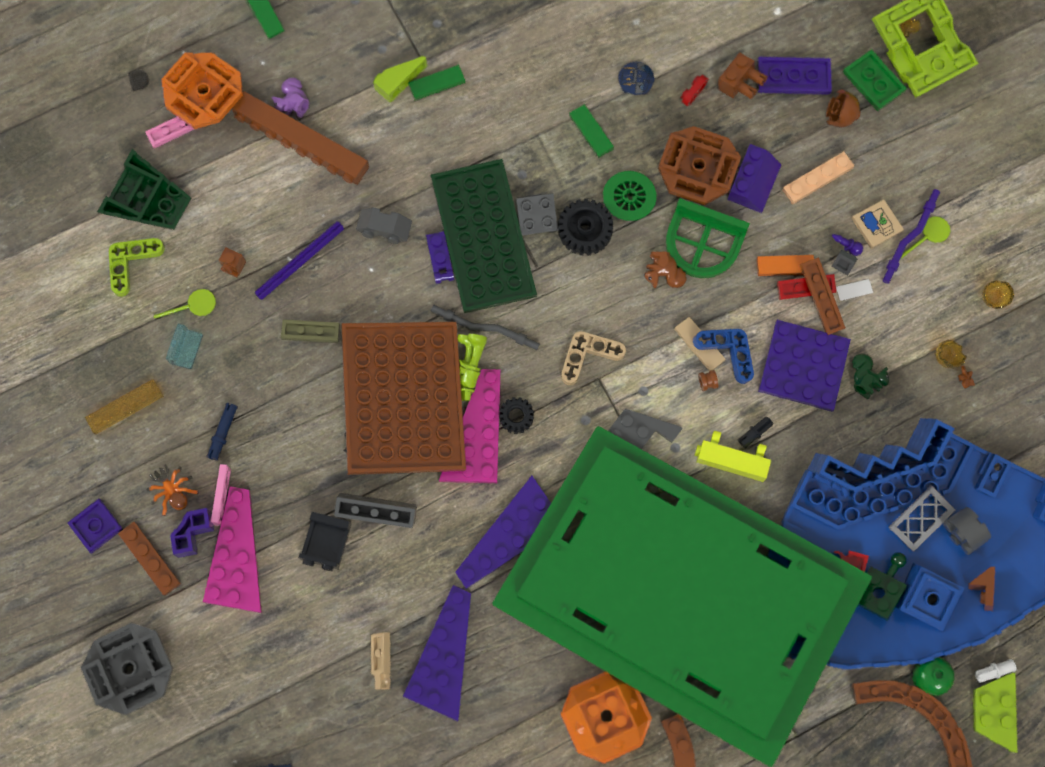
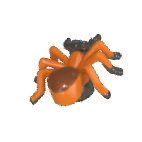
[146,464,199,516]

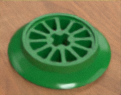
[603,171,657,221]

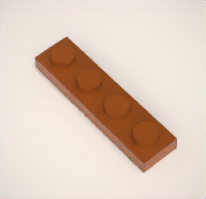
[800,257,846,335]
[118,522,181,596]

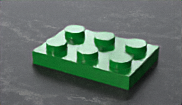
[843,49,907,112]

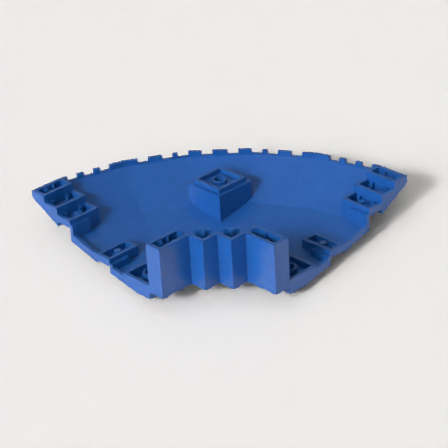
[766,418,1045,669]

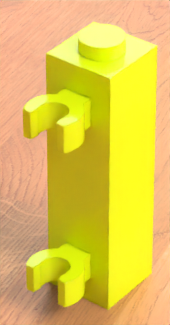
[694,430,771,482]

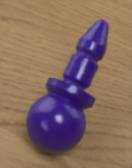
[832,234,863,256]

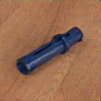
[206,403,238,461]

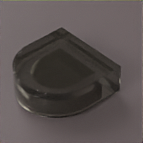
[128,70,149,91]

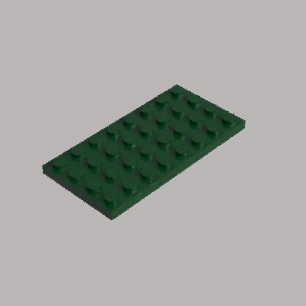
[431,159,537,314]

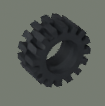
[499,397,534,434]

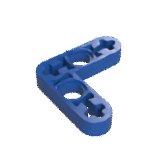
[693,329,754,384]

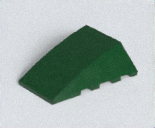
[97,149,192,230]

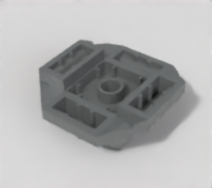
[80,623,174,715]

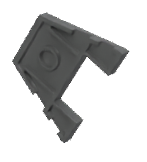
[608,408,683,449]

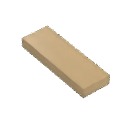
[674,317,726,371]

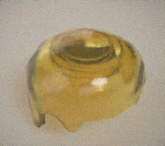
[982,280,1014,309]
[935,339,967,369]

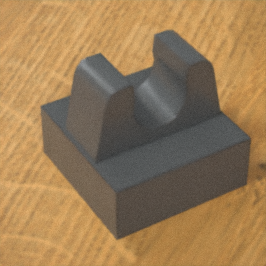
[831,249,858,276]

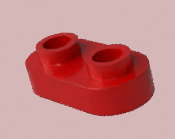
[681,74,709,107]

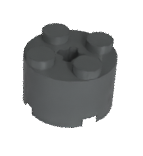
[943,507,991,555]

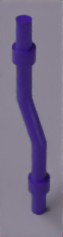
[882,189,940,284]

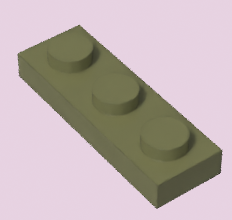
[281,320,340,343]

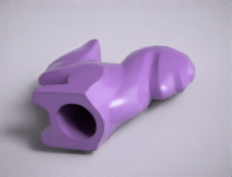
[272,78,309,118]

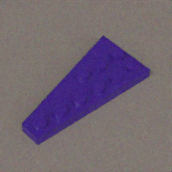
[455,476,551,589]
[403,585,471,722]

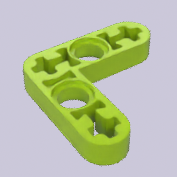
[109,238,165,297]

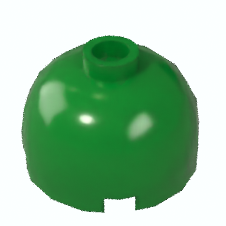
[912,657,955,697]

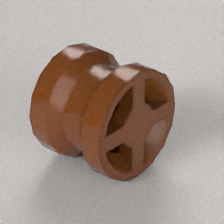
[698,370,718,391]

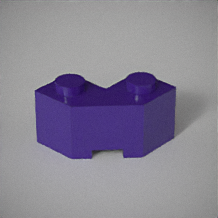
[170,508,214,558]

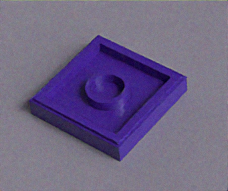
[67,498,123,554]

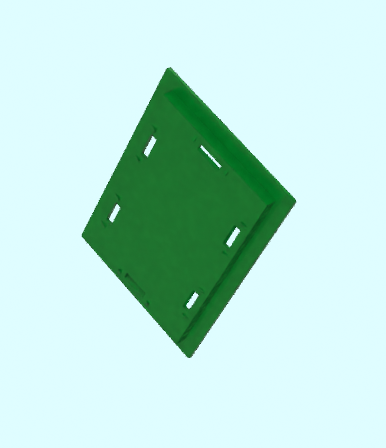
[492,426,872,767]

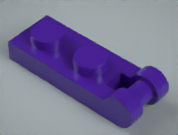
[426,231,454,284]

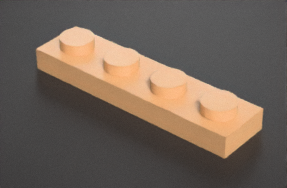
[782,152,854,204]

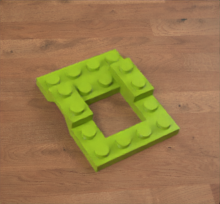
[872,0,978,98]

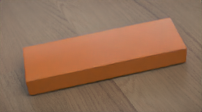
[757,255,814,276]

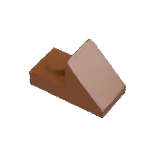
[969,566,995,611]

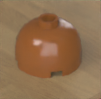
[826,89,861,128]

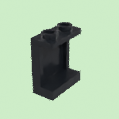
[298,512,352,571]

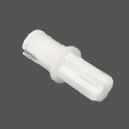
[975,659,1016,682]

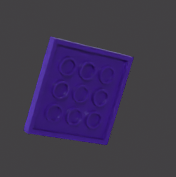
[758,320,851,412]

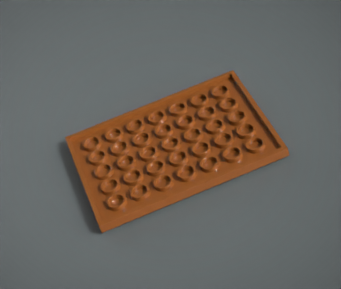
[341,322,466,475]

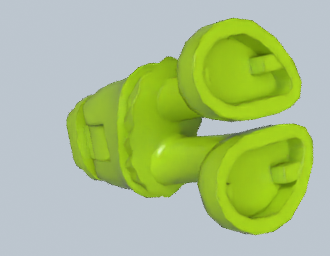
[457,334,487,401]

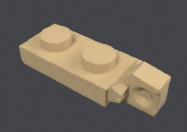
[371,632,391,690]

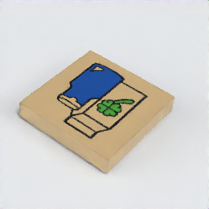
[851,200,904,249]

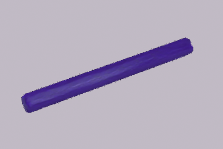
[255,221,344,300]

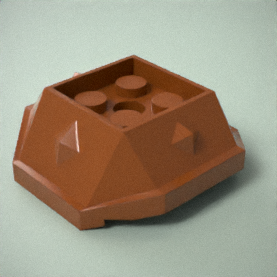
[658,126,741,205]

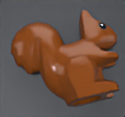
[644,252,687,288]

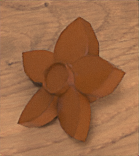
[958,366,975,389]

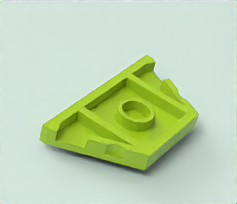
[973,673,1017,753]

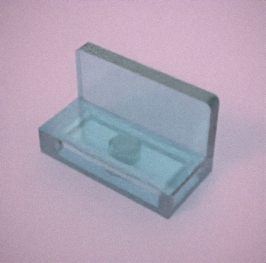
[166,324,203,369]

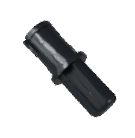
[737,417,773,449]

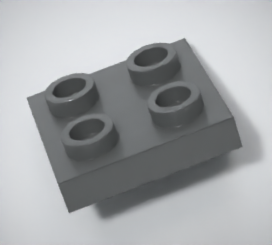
[516,193,558,236]

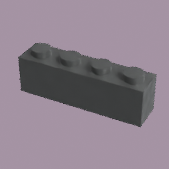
[334,493,417,528]

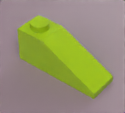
[373,56,427,103]

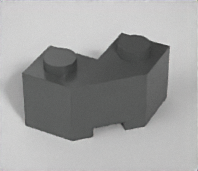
[356,207,412,244]

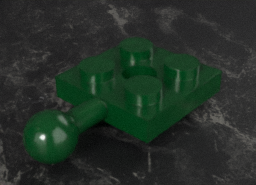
[858,552,907,621]

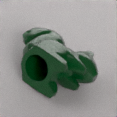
[852,353,889,399]

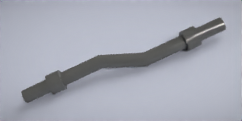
[431,305,540,350]

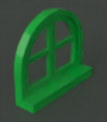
[666,198,750,278]

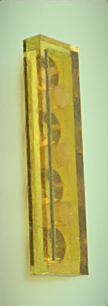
[85,379,164,435]

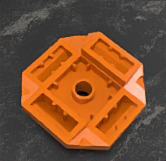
[161,53,243,129]
[561,672,652,764]

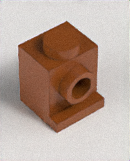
[219,247,246,278]

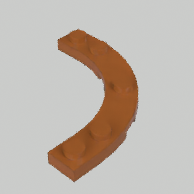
[852,680,972,767]
[661,714,695,767]

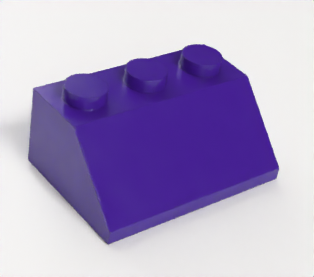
[727,144,781,213]

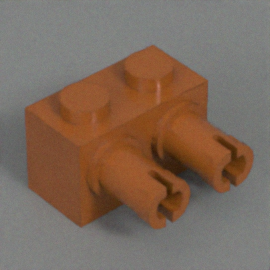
[718,52,768,100]

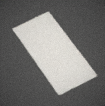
[836,279,873,301]

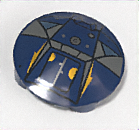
[618,62,654,95]

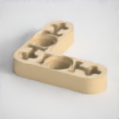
[561,331,626,385]

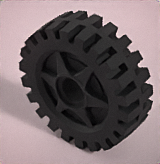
[558,199,613,256]

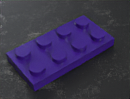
[757,57,832,95]

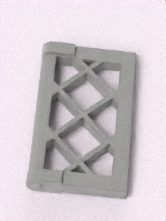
[888,485,956,552]

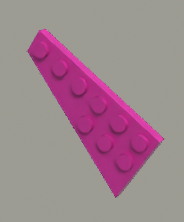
[439,369,501,484]

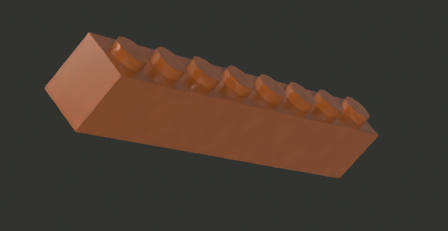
[232,91,369,185]

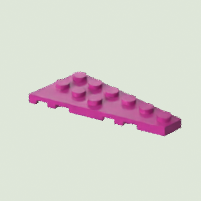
[203,486,262,613]

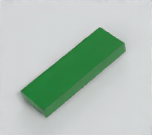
[408,65,466,101]
[569,104,614,158]

